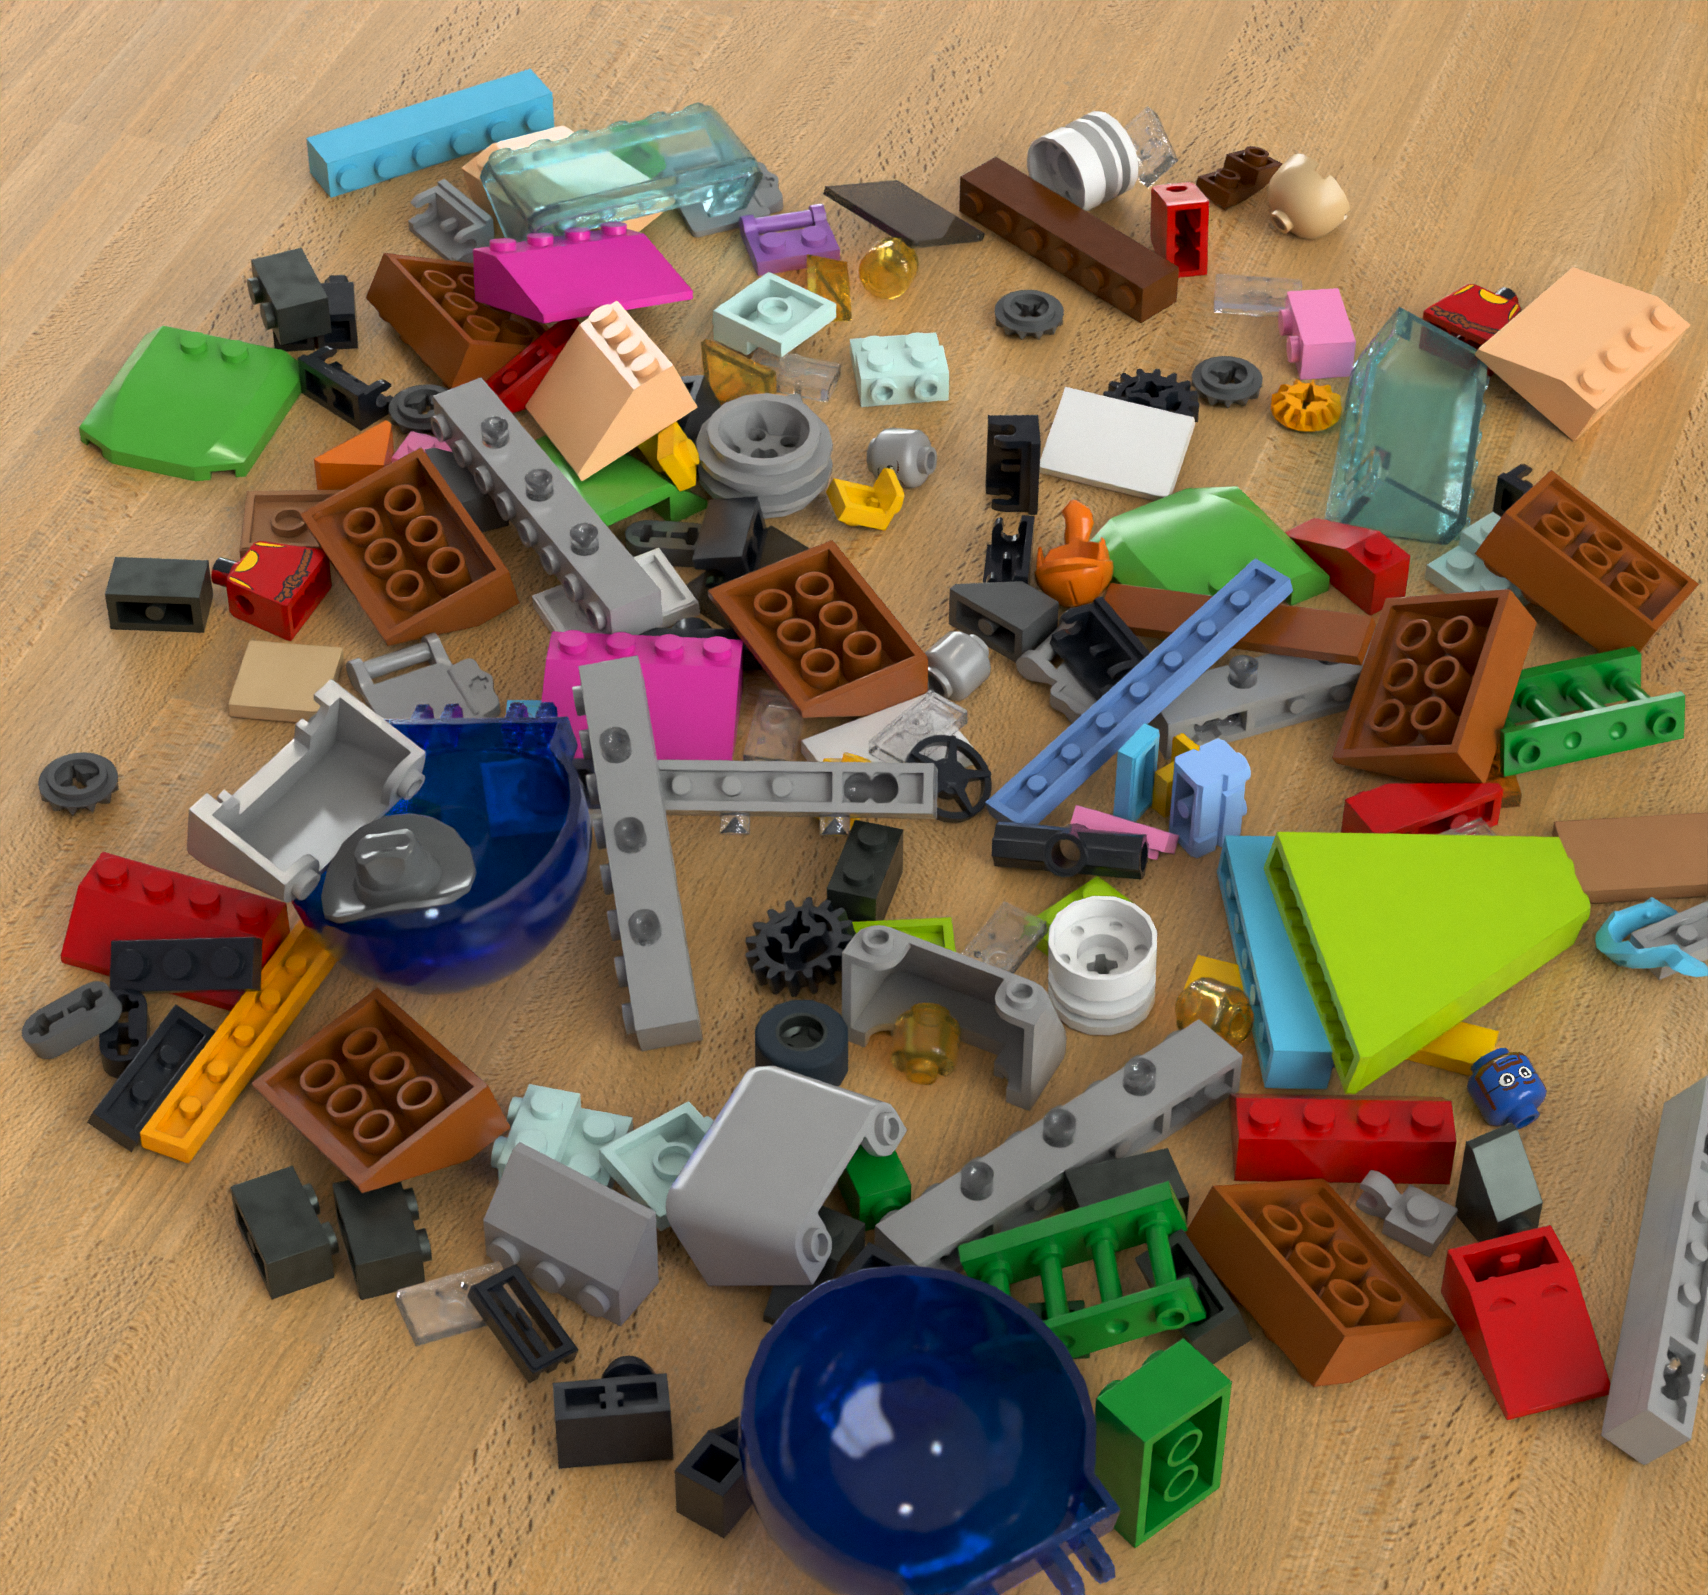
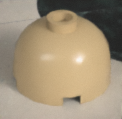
[1267,154,1350,239]

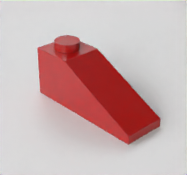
[485,318,581,413]
[1285,518,1411,616]
[1341,783,1504,835]

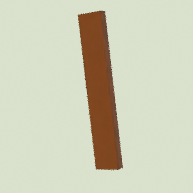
[1104,583,1376,666]

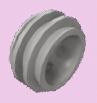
[696,393,833,519]

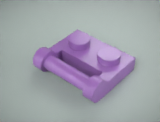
[739,204,840,276]

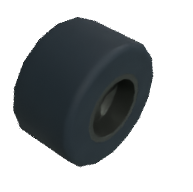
[755,1000,848,1086]

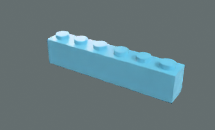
[306,69,554,198]
[1217,835,1335,1089]

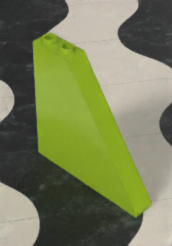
[1263,832,1590,1094]

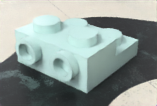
[712,272,836,357]
[850,332,949,407]
[1425,512,1530,606]
[491,1084,633,1189]
[599,1101,714,1231]

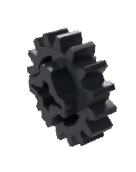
[1103,369,1200,422]
[745,897,856,997]

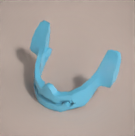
[1595,897,1708,977]

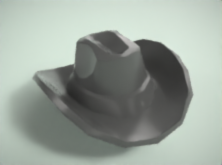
[321,813,477,923]

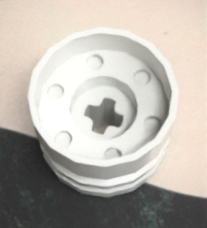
[1027,111,1139,211]
[1048,896,1157,1036]

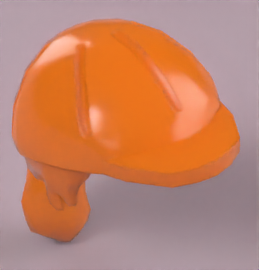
[1034,499,1114,608]

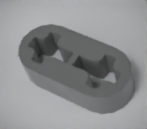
[625,520,702,567]
[22,981,122,1059]

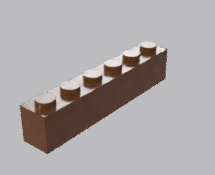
[959,157,1179,323]

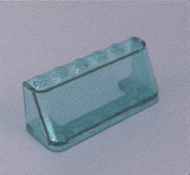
[480,103,763,242]
[1325,307,1490,545]

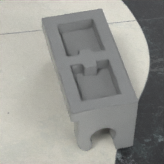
[408,179,495,263]

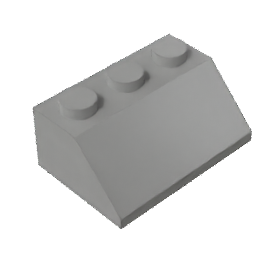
[483,1142,659,1327]

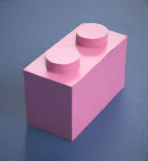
[1278,288,1356,380]

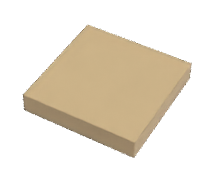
[228,640,344,722]

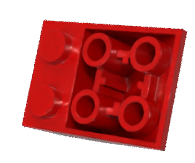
[1441,1225,1611,1420]

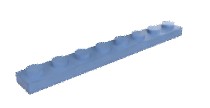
[985,558,1293,824]

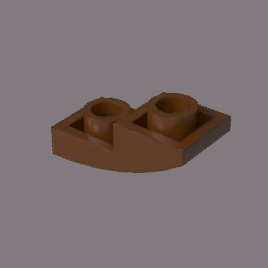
[1196,146,1282,208]

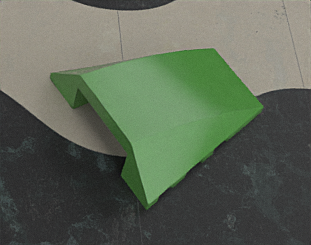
[535,435,708,579]

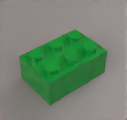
[1088,1338,1232,1548]

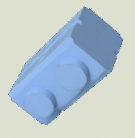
[1169,738,1251,858]

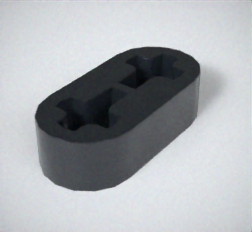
[99,988,150,1079]

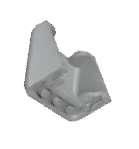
[187,679,426,903]
[842,925,1067,1111]
[666,1066,907,1286]

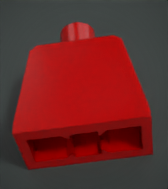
[1150,182,1209,278]

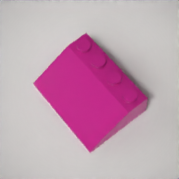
[473,222,693,323]
[536,630,743,761]

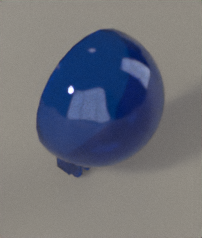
[291,702,592,995]
[737,1265,1121,1595]

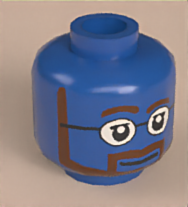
[1467,1048,1547,1129]

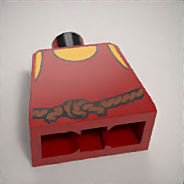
[1419,284,1522,378]
[211,541,332,641]

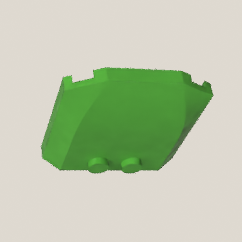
[79,326,301,481]
[1090,486,1330,642]

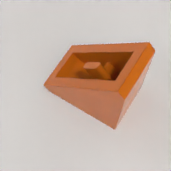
[314,420,394,490]

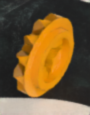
[1271,379,1342,432]

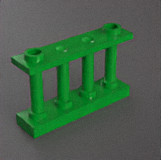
[1500,646,1685,777]
[958,1181,1206,1382]

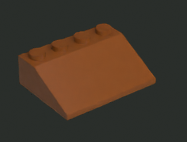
[366,253,549,390]
[300,447,520,646]
[1474,470,1699,653]
[708,540,928,718]
[1332,589,1537,783]
[251,987,511,1193]
[1185,1179,1456,1387]

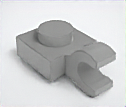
[1356,1170,1458,1258]

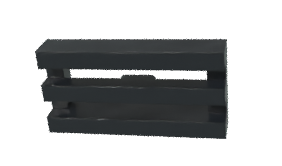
[467,1264,578,1383]

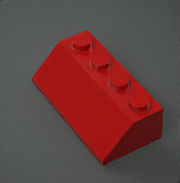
[60,851,290,1011]
[1229,1093,1457,1185]

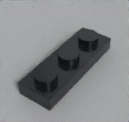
[110,937,262,994]
[87,1004,216,1152]

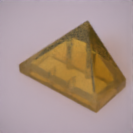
[805,254,852,321]
[701,338,776,405]

